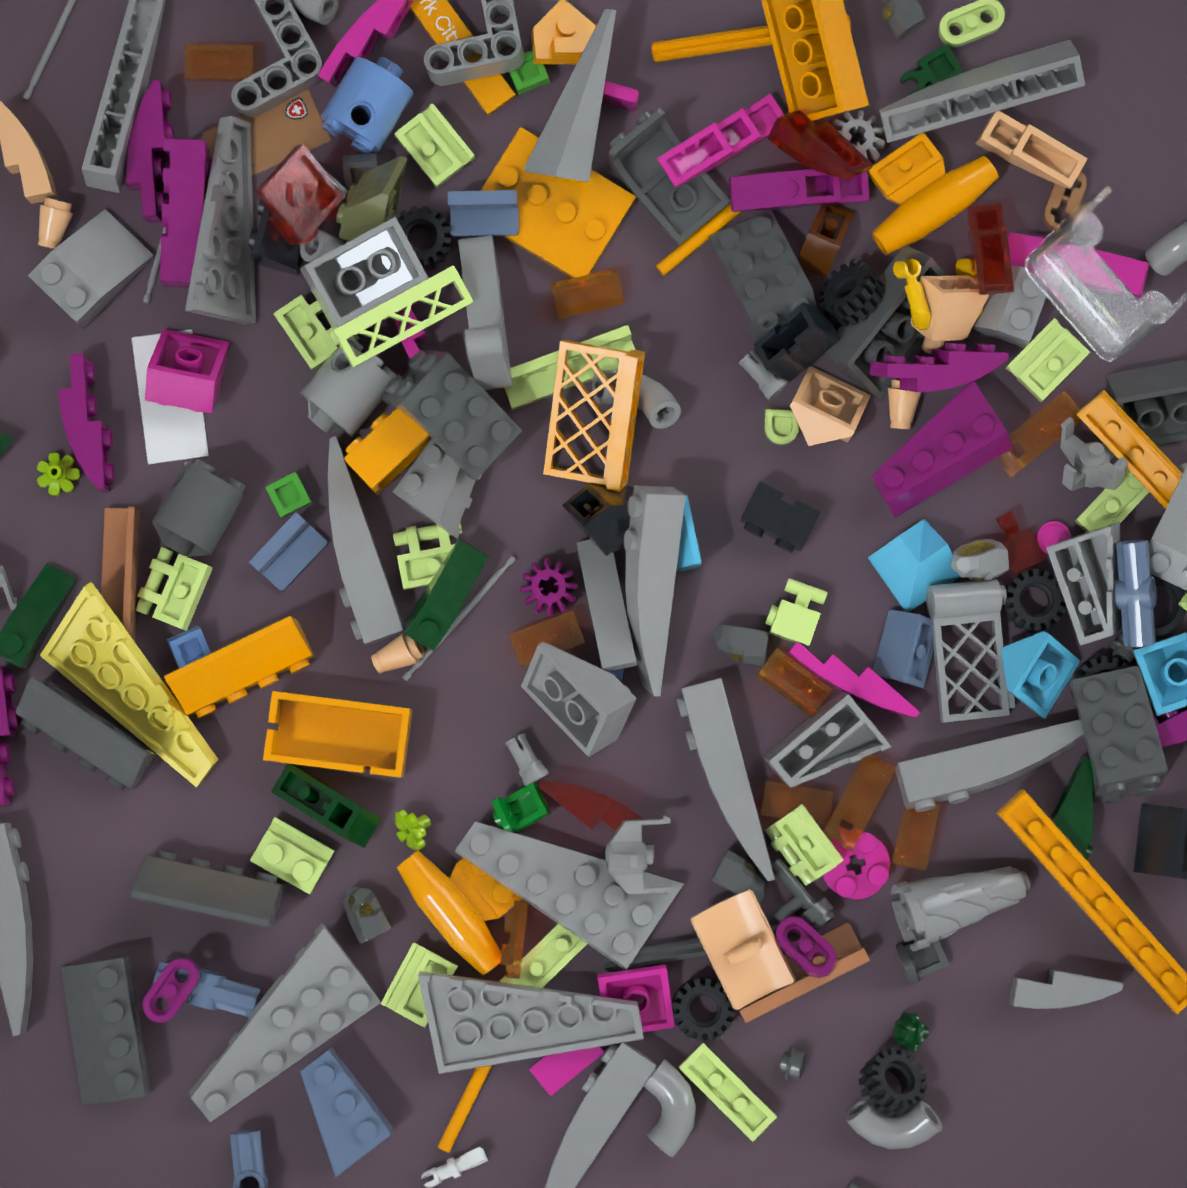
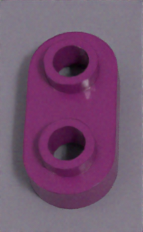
[776,917,837,978]
[143,958,200,1023]

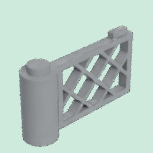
[926,579,1015,723]

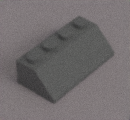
[824,245,947,401]
[1106,360,1187,445]
[15,677,158,791]
[131,849,285,927]
[61,955,151,1105]

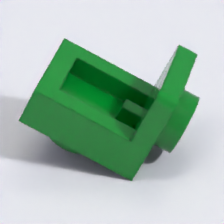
[491,783,552,833]

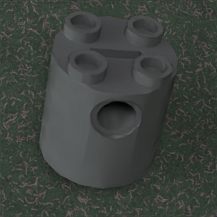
[152,458,246,557]

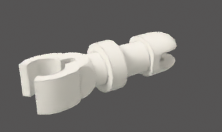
[421,1147,488,1188]

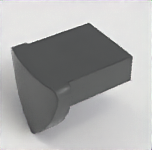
[895,941,949,984]

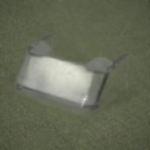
[1025,186,1187,361]

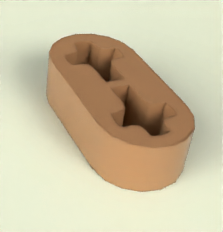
[1042,171,1087,232]

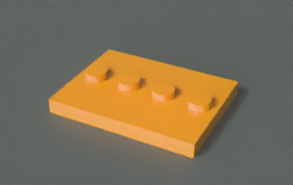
[481,127,636,284]

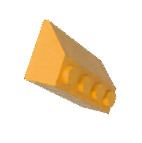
[761,0,869,126]
[164,616,315,719]

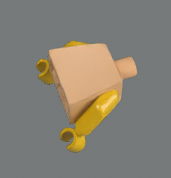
[893,259,990,354]

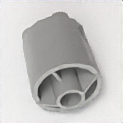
[299,337,397,437]

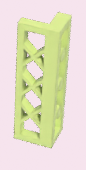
[329,265,474,368]
[504,325,635,410]

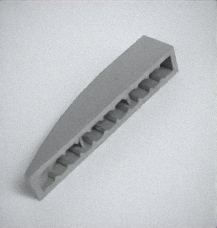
[82,0,166,193]
[879,39,1085,143]
[328,436,404,645]
[624,485,686,697]
[676,678,775,881]
[895,720,1084,812]
[0,823,33,1036]
[545,1042,657,1188]

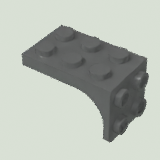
[609,108,731,247]
[709,210,817,344]
[382,350,522,480]
[1070,666,1168,804]

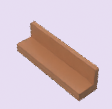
[101,506,141,642]
[739,923,870,1023]

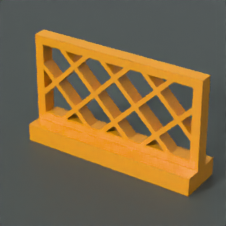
[543,340,645,492]

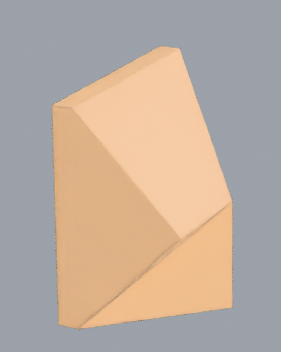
[790,366,871,446]

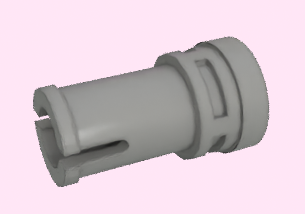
[739,349,789,400]
[505,733,549,786]

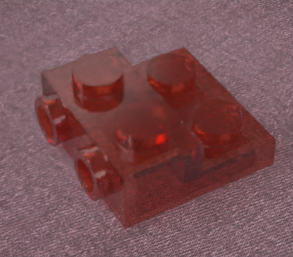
[255,144,346,244]

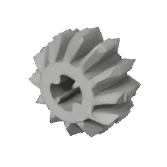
[827,110,885,168]

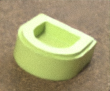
[764,409,799,445]

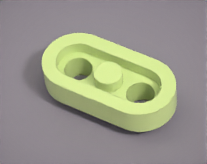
[938,0,1005,47]

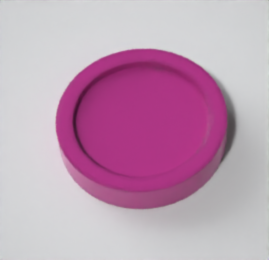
[1036,521,1071,555]

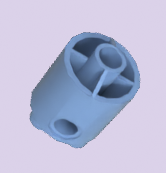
[320,57,414,154]

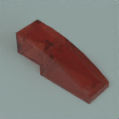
[767,110,873,179]
[967,203,1014,295]
[538,780,643,832]

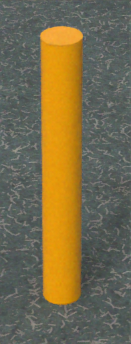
[655,204,741,276]
[437,1065,492,1153]

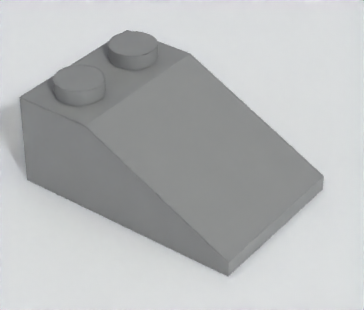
[28,209,154,329]
[300,217,428,329]
[1148,467,1187,591]
[521,642,637,757]

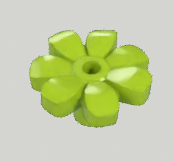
[37,452,81,496]
[394,809,431,850]

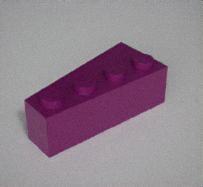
[160,138,213,288]
[871,381,1013,518]

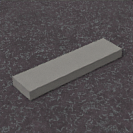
[576,540,637,672]

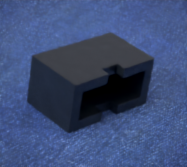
[754,302,840,382]
[740,481,821,553]

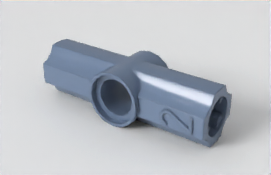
[1115,539,1157,647]
[153,961,261,1017]
[230,1130,268,1188]

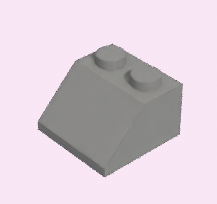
[972,261,1053,348]

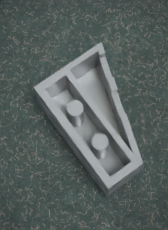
[393,439,482,539]
[1046,521,1122,646]
[762,691,891,788]

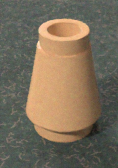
[38,197,74,249]
[888,380,921,430]
[371,632,425,674]

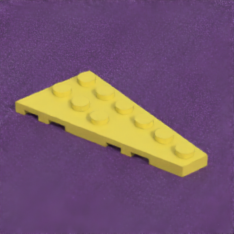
[40,582,219,787]

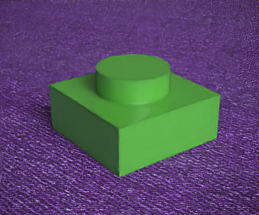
[510,50,550,95]
[265,471,312,518]

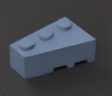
[300,1047,394,1177]

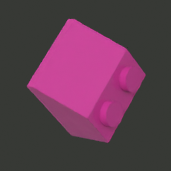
[145,329,230,414]

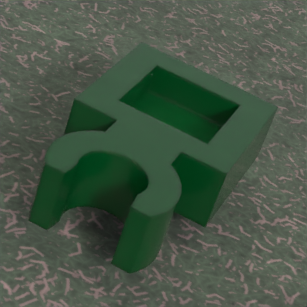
[899,43,964,95]

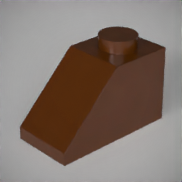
[797,204,855,278]

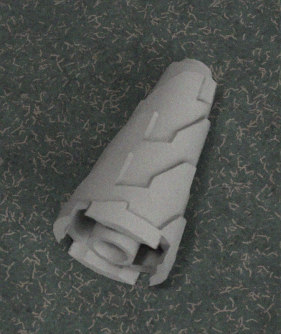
[891,866,1030,951]

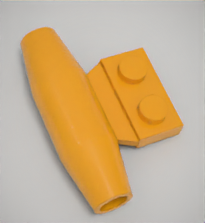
[867,132,999,255]
[397,850,522,976]

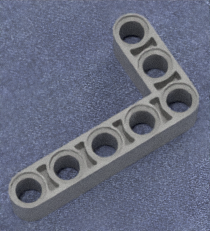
[231,0,323,118]
[424,0,524,86]
[458,235,512,390]

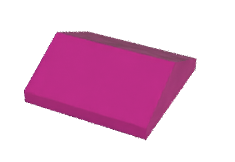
[597,964,675,1032]

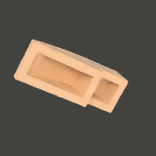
[0,101,58,204]
[975,111,1088,189]

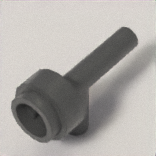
[771,858,836,932]

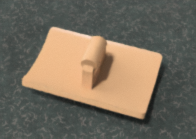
[691,889,796,1010]

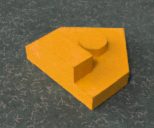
[531,0,596,64]

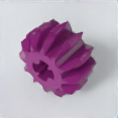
[520,558,578,617]

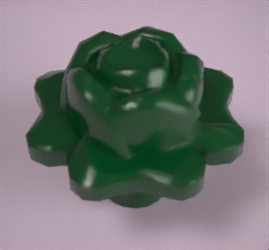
[892,1012,929,1053]

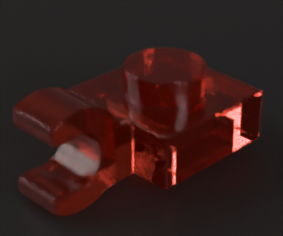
[996,511,1045,575]

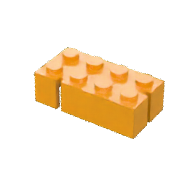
[343,408,432,496]
[263,691,413,778]

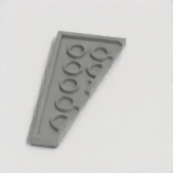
[185,116,256,324]
[455,822,684,970]
[189,923,381,1122]
[418,971,644,1074]

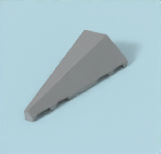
[524,9,616,182]

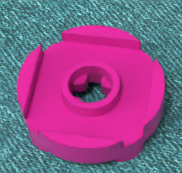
[822,830,890,900]

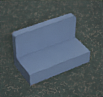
[448,190,519,237]
[249,512,328,591]
[873,609,934,689]

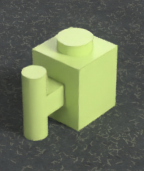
[765,578,828,647]

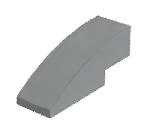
[1008,969,1123,1009]

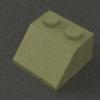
[336,156,407,241]

